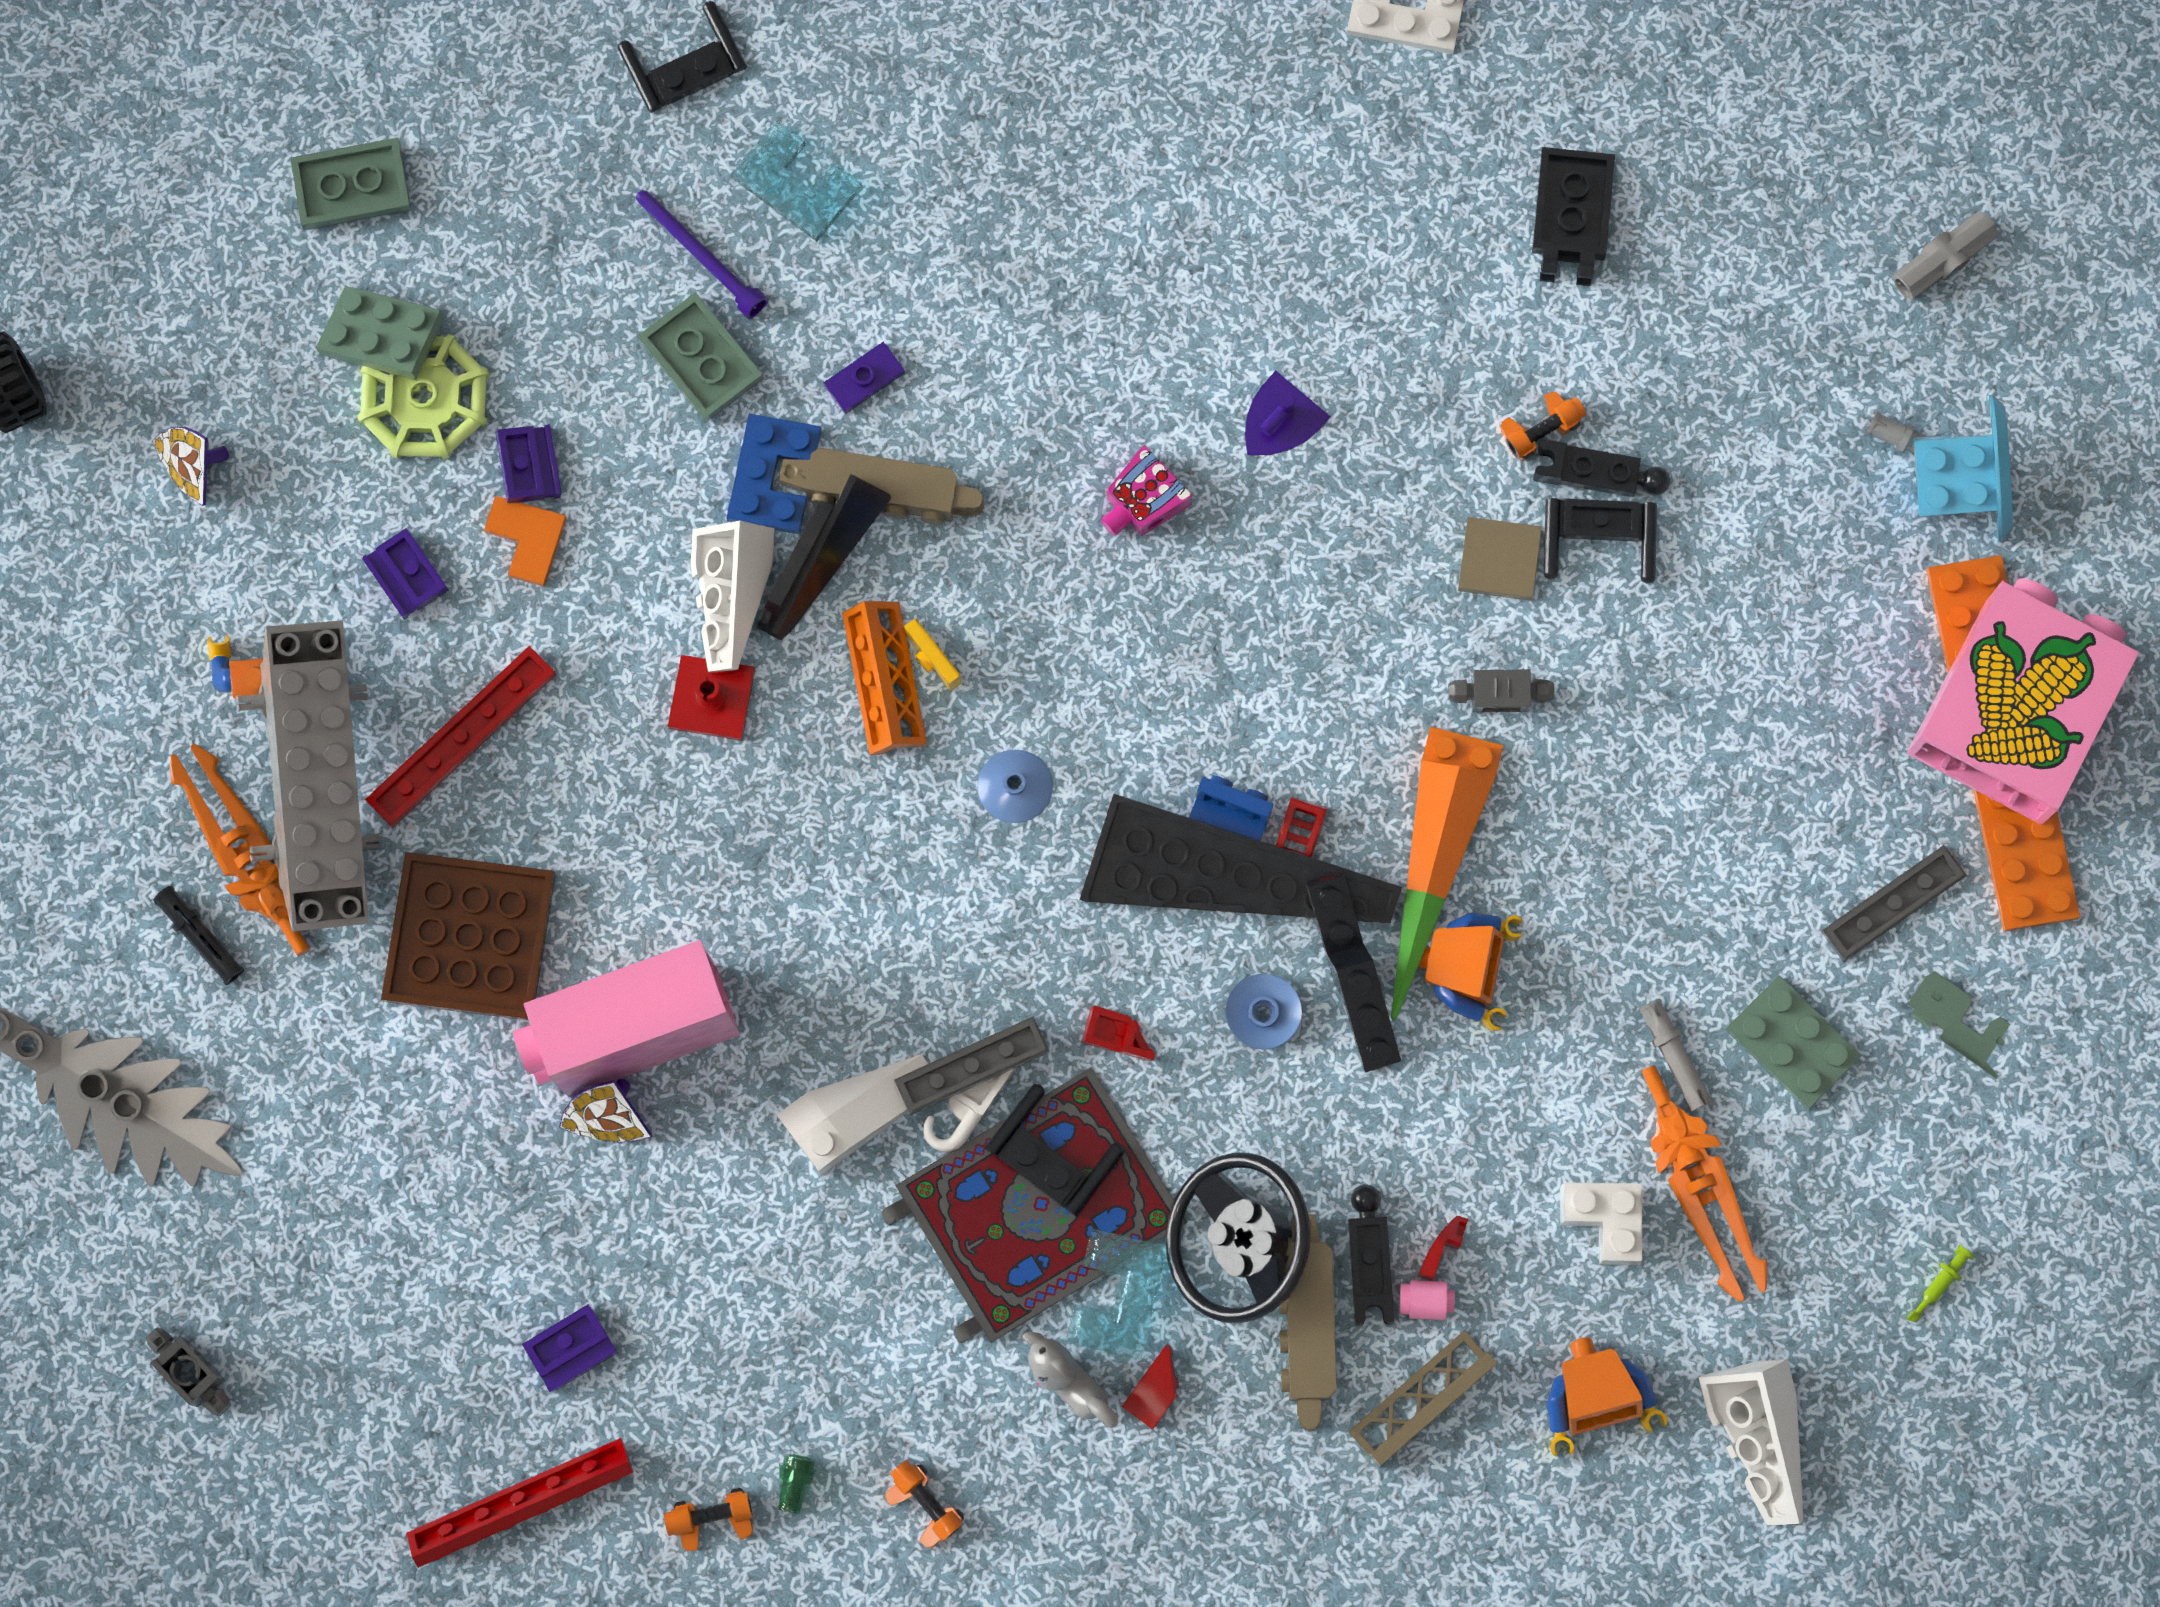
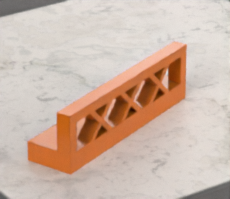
[842,601,927,755]

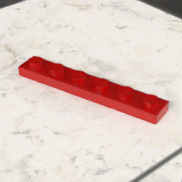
[365,646,557,829]
[406,1438,634,1568]

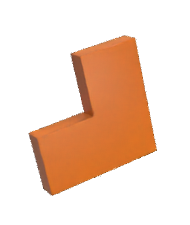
[484,496,567,587]

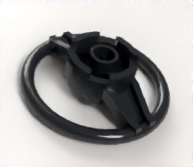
[1166,1152,1310,1323]

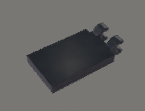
[1532,147,1615,286]

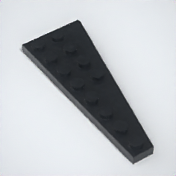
[1079,793,1402,923]

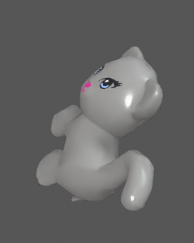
[1022,1332,1118,1428]

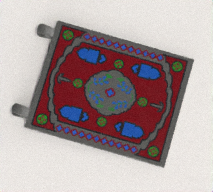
[882,1067,1187,1343]

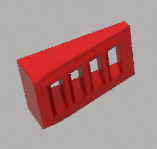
[1276,796,1328,857]

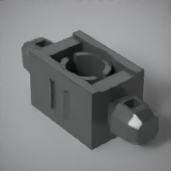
[1448,669,1554,712]
[146,1327,231,1416]

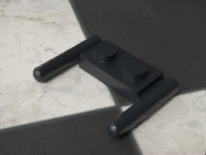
[617,1,747,113]
[1543,498,1657,584]
[985,1084,1124,1217]

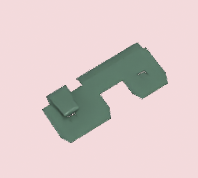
[1908,971,2011,1079]

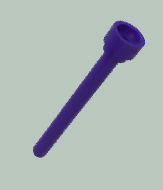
[636,190,769,319]

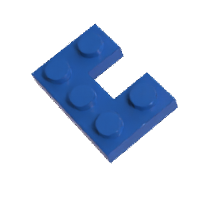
[726,414,822,535]

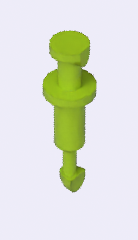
[1906,1245,1975,1322]

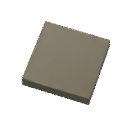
[1458,517,1542,601]

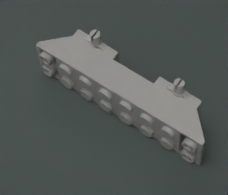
[236,620,381,932]

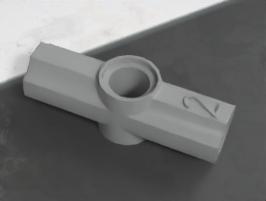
[1892,211,1999,302]

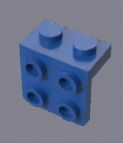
[1189,775,1273,841]

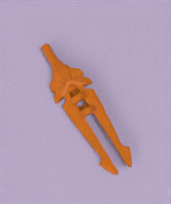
[170,744,311,957]
[1641,1065,1767,1302]

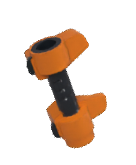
[1501,392,1587,461]
[885,1459,964,1548]
[664,1488,753,1551]

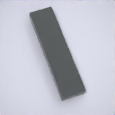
[1821,845,1967,962]
[894,1016,1049,1116]

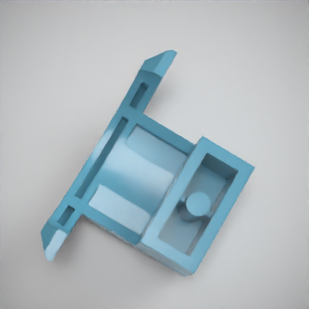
[1913,395,2013,542]

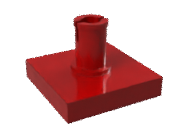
[667,655,756,741]

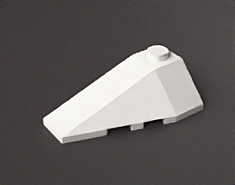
[691,521,774,673]
[777,1054,928,1176]
[1699,1359,1804,1525]

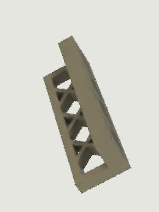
[1349,1330,1498,1467]

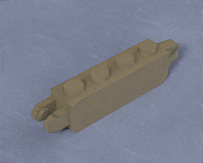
[779,448,985,525]
[1279,1214,1337,1432]

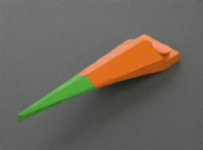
[1391,726,1504,1021]

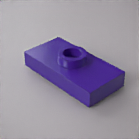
[823,341,905,414]

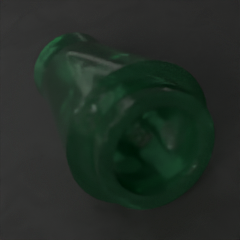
[777,1454,817,1514]

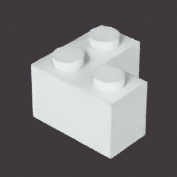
[1560,1182,1642,1265]

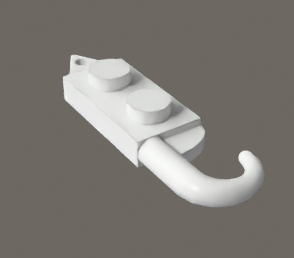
[923,1032,1016,1152]

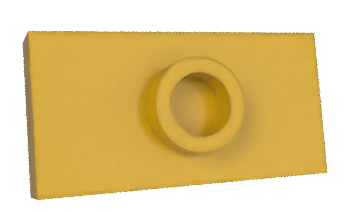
[904,619,961,692]

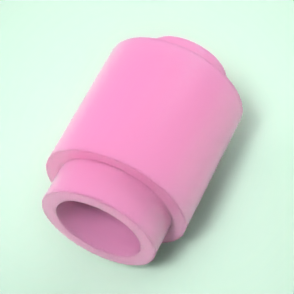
[1399,1280,1455,1320]

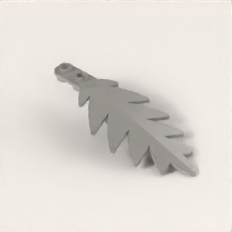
[0,1007,242,1186]

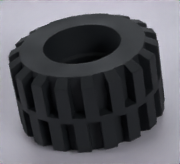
[0,331,47,434]

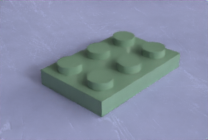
[290,137,411,230]
[316,286,445,380]
[638,292,764,423]
[1725,975,1862,1110]

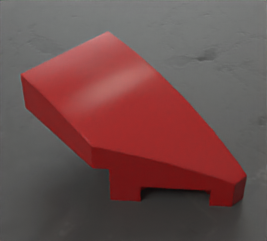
[1081,1005,1155,1061]
[1417,1215,1468,1281]
[1122,1344,1179,1429]

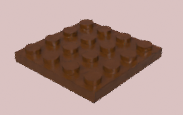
[381,852,556,1021]

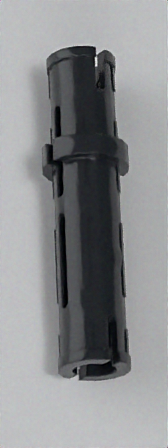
[153,885,244,985]

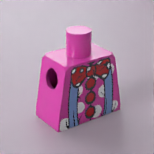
[1100,445,1192,537]

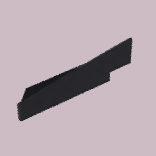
[757,474,891,640]

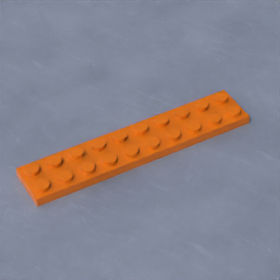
[1926,555,2080,932]

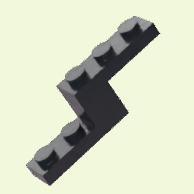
[1305,871,1401,1073]

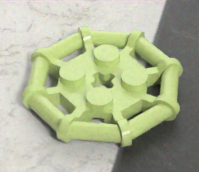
[357,334,490,460]

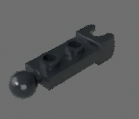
[1533,440,1670,497]
[1348,1184,1394,1326]

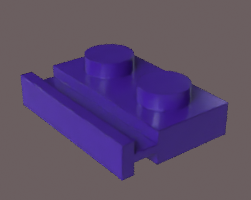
[496,424,562,504]
[361,528,449,620]
[522,1304,618,1393]

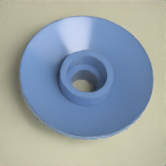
[978,750,1052,823]
[1226,974,1302,1050]

